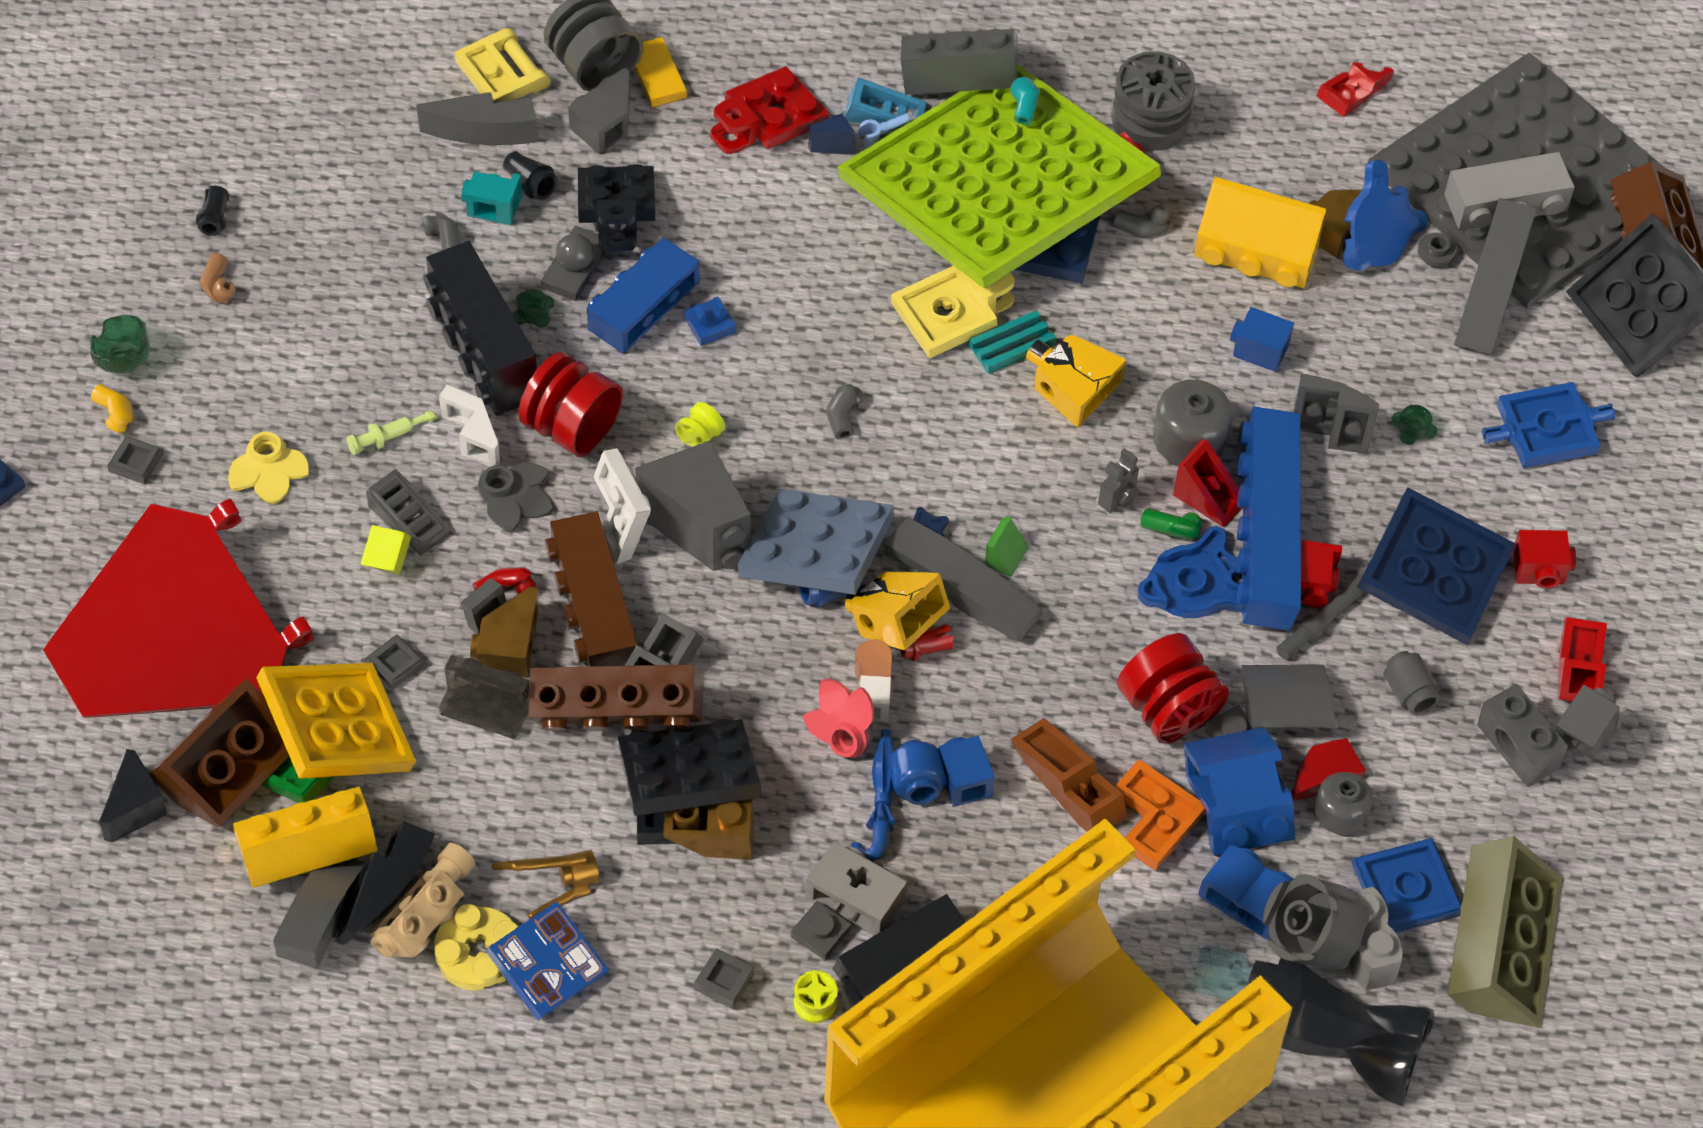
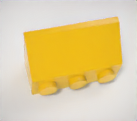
[1194,177,1326,288]
[233,787,378,888]

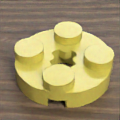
[434,904,518,990]

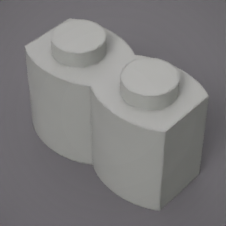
[1351,887,1403,990]

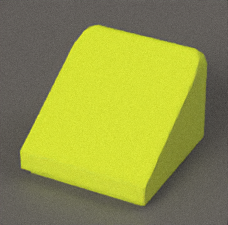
[361,525,412,575]

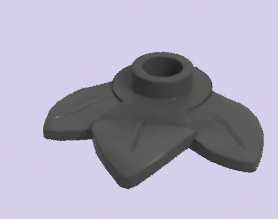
[478,462,553,531]

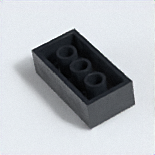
[423,240,537,416]

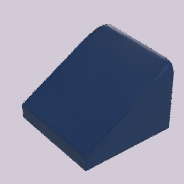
[808,113,855,155]

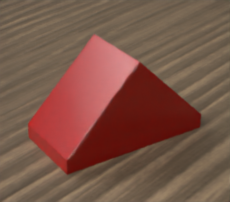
[1173,439,1241,527]

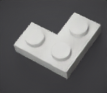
[593,448,651,564]

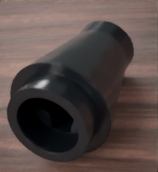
[503,151,557,200]

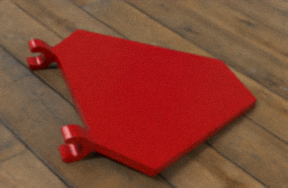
[43,499,315,718]

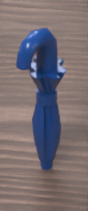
[851,729,897,862]

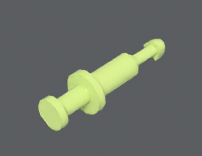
[346,411,439,455]

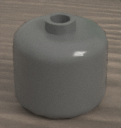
[1153,379,1232,465]

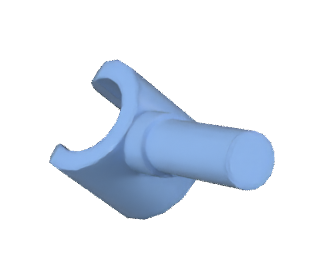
[859,113,911,148]

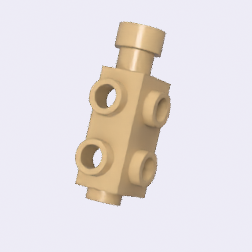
[368,843,475,958]

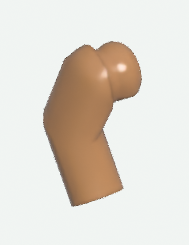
[200,253,235,304]

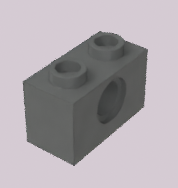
[1477,683,1568,787]

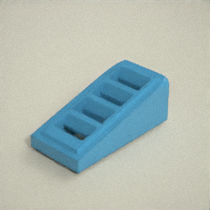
[844,77,928,130]

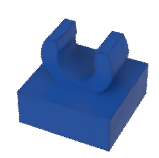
[684,296,736,346]

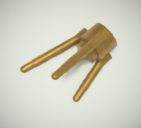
[491,849,599,919]

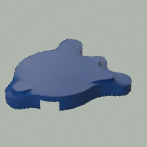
[1343,160,1428,271]
[1137,526,1242,619]

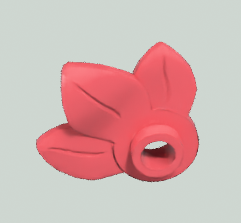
[803,678,874,758]

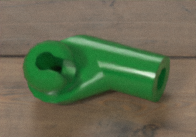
[1141,508,1203,541]

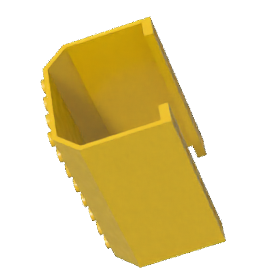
[824,819,1292,1128]

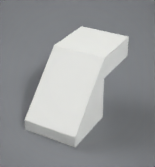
[439,385,500,467]

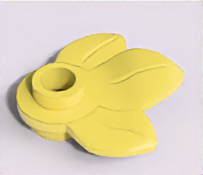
[228,432,309,504]

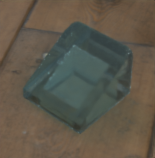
[1191,945,1245,1001]

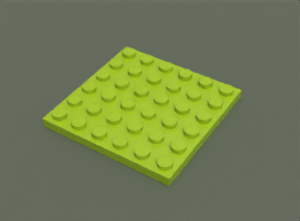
[837,64,1161,289]

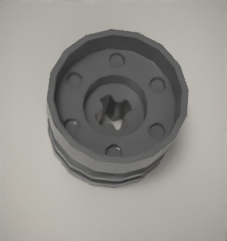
[543,0,643,92]
[1111,51,1196,151]

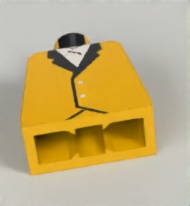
[1026,335,1126,427]
[845,572,950,650]

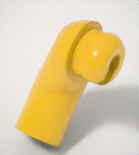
[91,384,134,434]

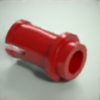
[900,624,954,662]

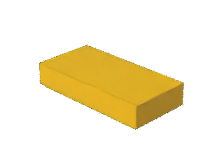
[634,37,687,108]

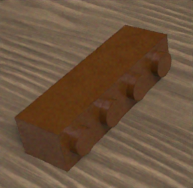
[545,511,637,667]

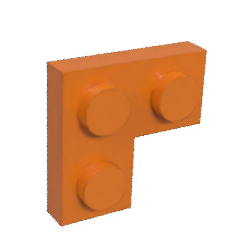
[1114,759,1206,871]

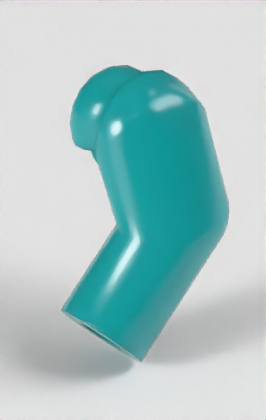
[1010,77,1040,125]

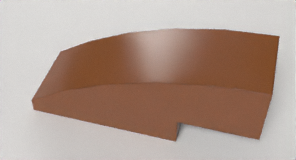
[1011,718,1127,832]

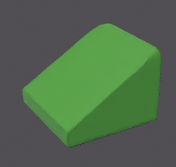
[985,516,1028,576]

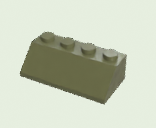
[1447,836,1563,1028]

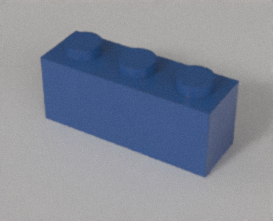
[587,237,700,354]

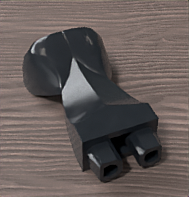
[1249,958,1434,1106]

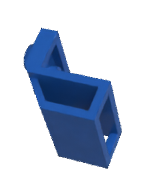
[1184,728,1295,856]

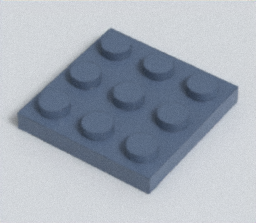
[737,489,895,595]

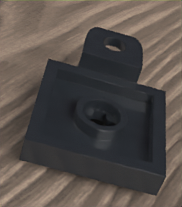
[578,164,656,252]

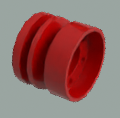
[518,352,623,457]
[1116,633,1229,744]

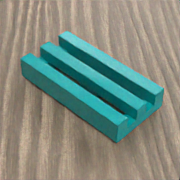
[969,310,1057,374]

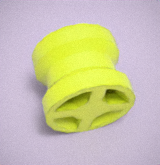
[675,402,725,447]
[794,970,838,1023]

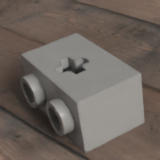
[806,841,907,936]

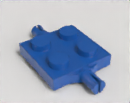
[1482,382,1615,468]

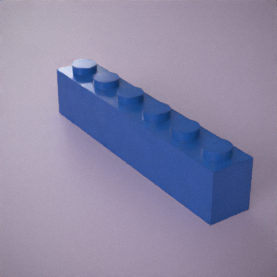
[1236,406,1301,631]

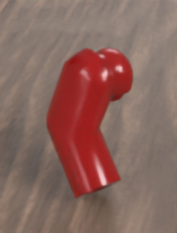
[472,567,536,595]

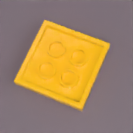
[256,663,417,779]

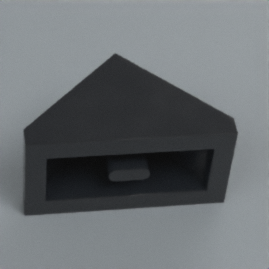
[99,749,167,842]

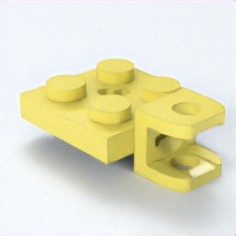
[891,266,1015,359]

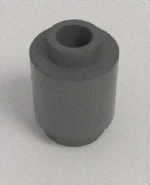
[1383,651,1440,715]

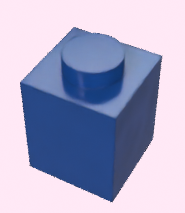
[1230,307,1294,372]
[938,735,995,807]

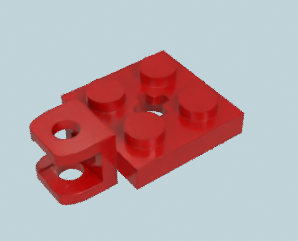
[710,66,830,154]

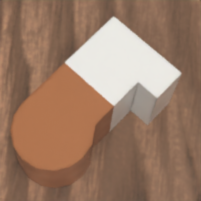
[848,639,892,722]

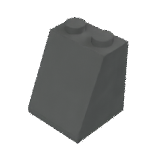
[635,440,751,571]

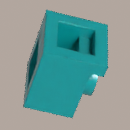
[461,171,522,226]

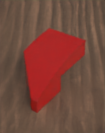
[1316,62,1395,117]
[1290,738,1366,801]

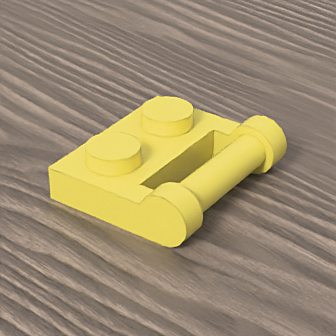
[455,28,551,103]

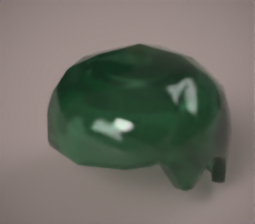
[90,314,150,374]

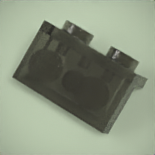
[439,655,530,739]

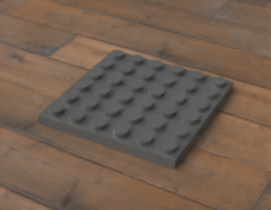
[1368,52,1690,308]

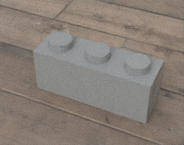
[1444,152,1574,230]

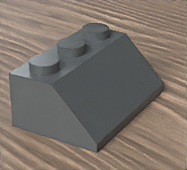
[901,29,1018,95]

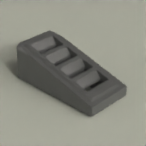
[366,469,451,556]

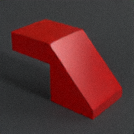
[1558,617,1607,701]

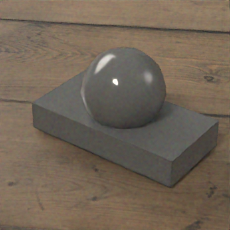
[540,226,606,301]

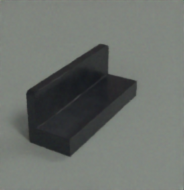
[832,894,966,999]

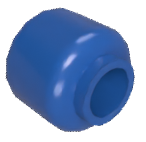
[888,740,947,805]

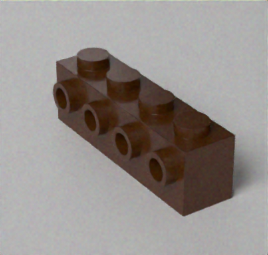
[528,664,704,732]

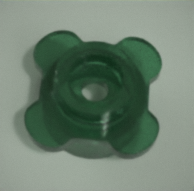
[512,289,554,328]
[1391,405,1437,445]

